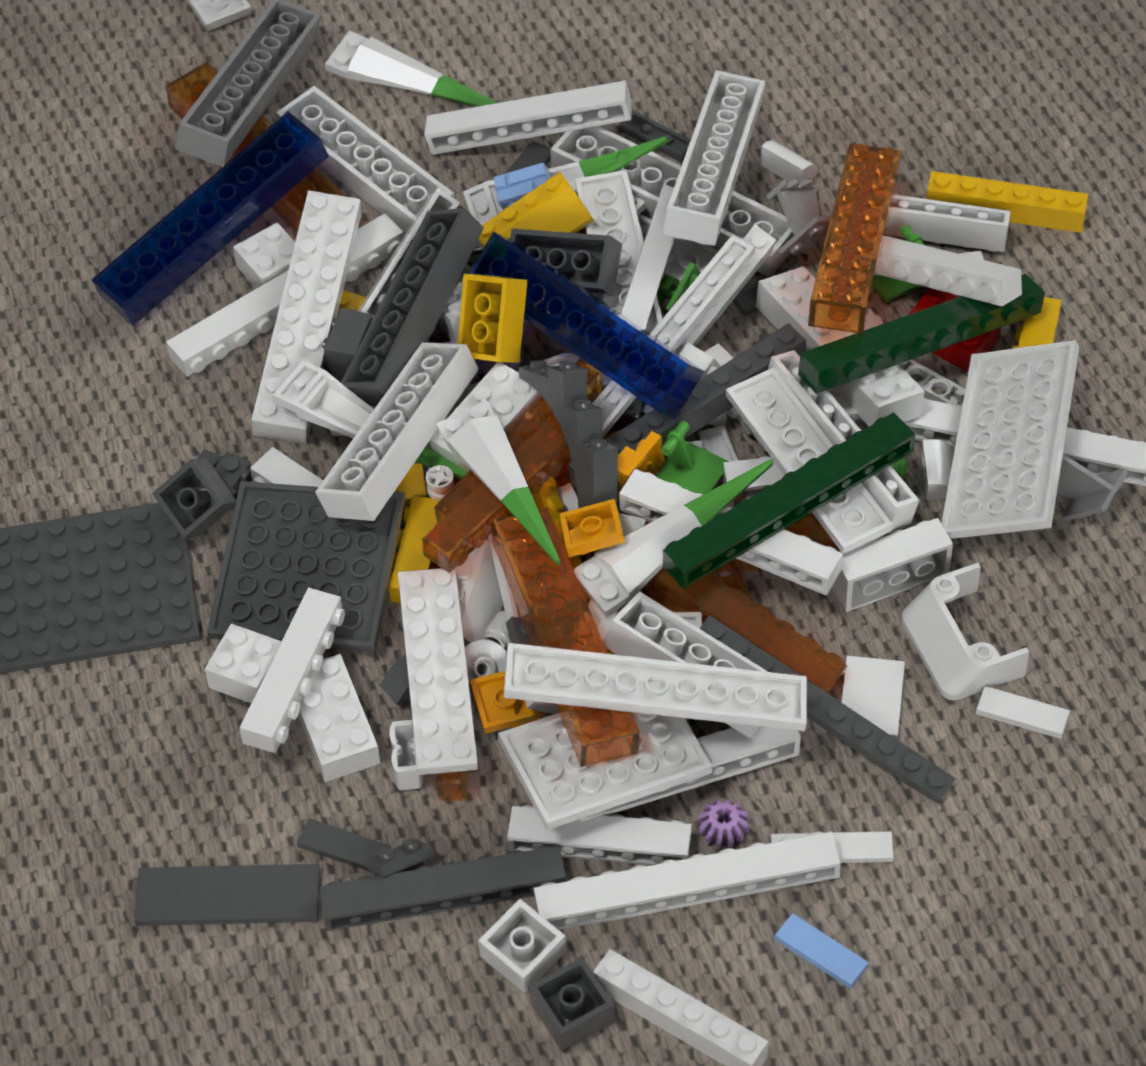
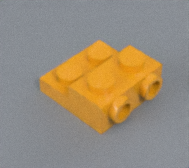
[618,431,665,502]
[559,499,625,557]
[469,671,546,734]

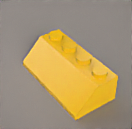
[479,172,594,277]

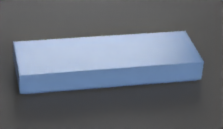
[775,913,869,989]

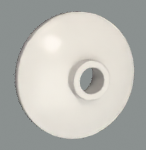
[464,639,507,694]

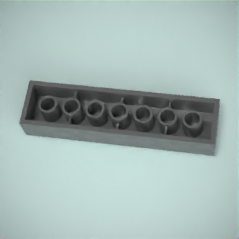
[341,208,484,406]

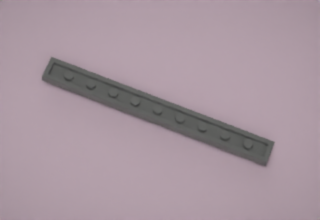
[699,615,956,804]

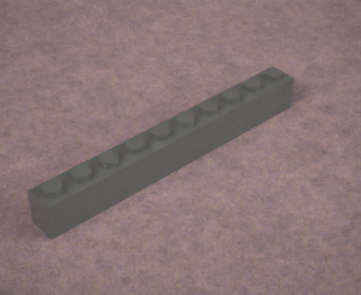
[568,323,806,490]

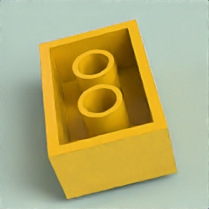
[457,274,527,363]

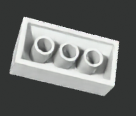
[450,536,504,647]

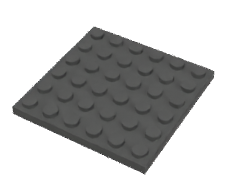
[207,481,406,652]

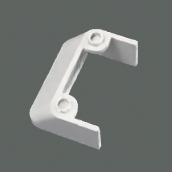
[902,563,1029,700]

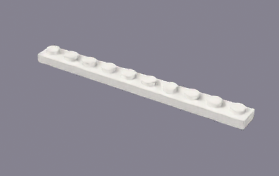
[592,235,755,438]

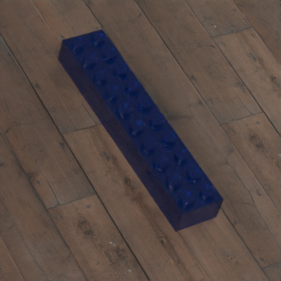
[91,111,329,326]
[468,231,705,419]

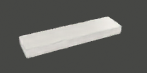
[771,831,894,863]

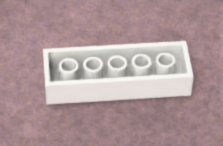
[602,592,768,739]

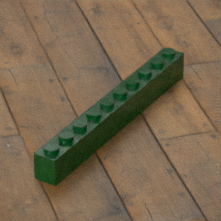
[798,274,1045,394]
[663,412,915,590]

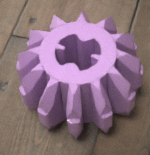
[699,797,749,849]

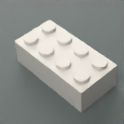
[430,362,546,482]
[832,518,953,612]
[298,654,380,782]

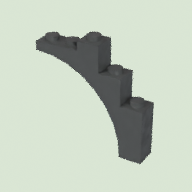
[519,361,618,508]

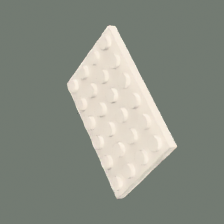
[498,706,713,830]

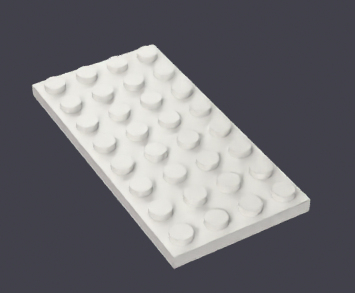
[941,340,1079,539]

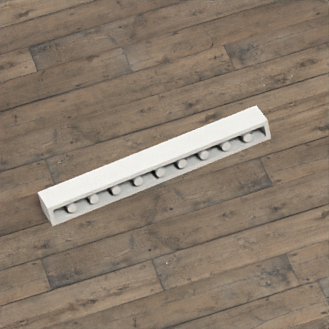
[166,213,404,377]
[904,398,1146,486]
[534,832,841,930]

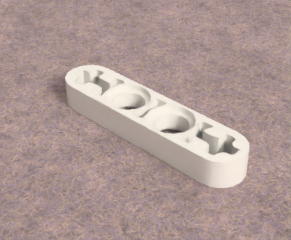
[899,360,965,406]

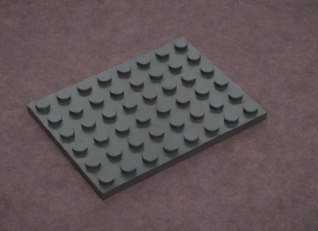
[0,503,201,674]

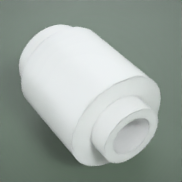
[483,611,511,650]

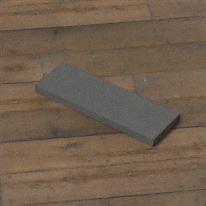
[135,864,320,926]

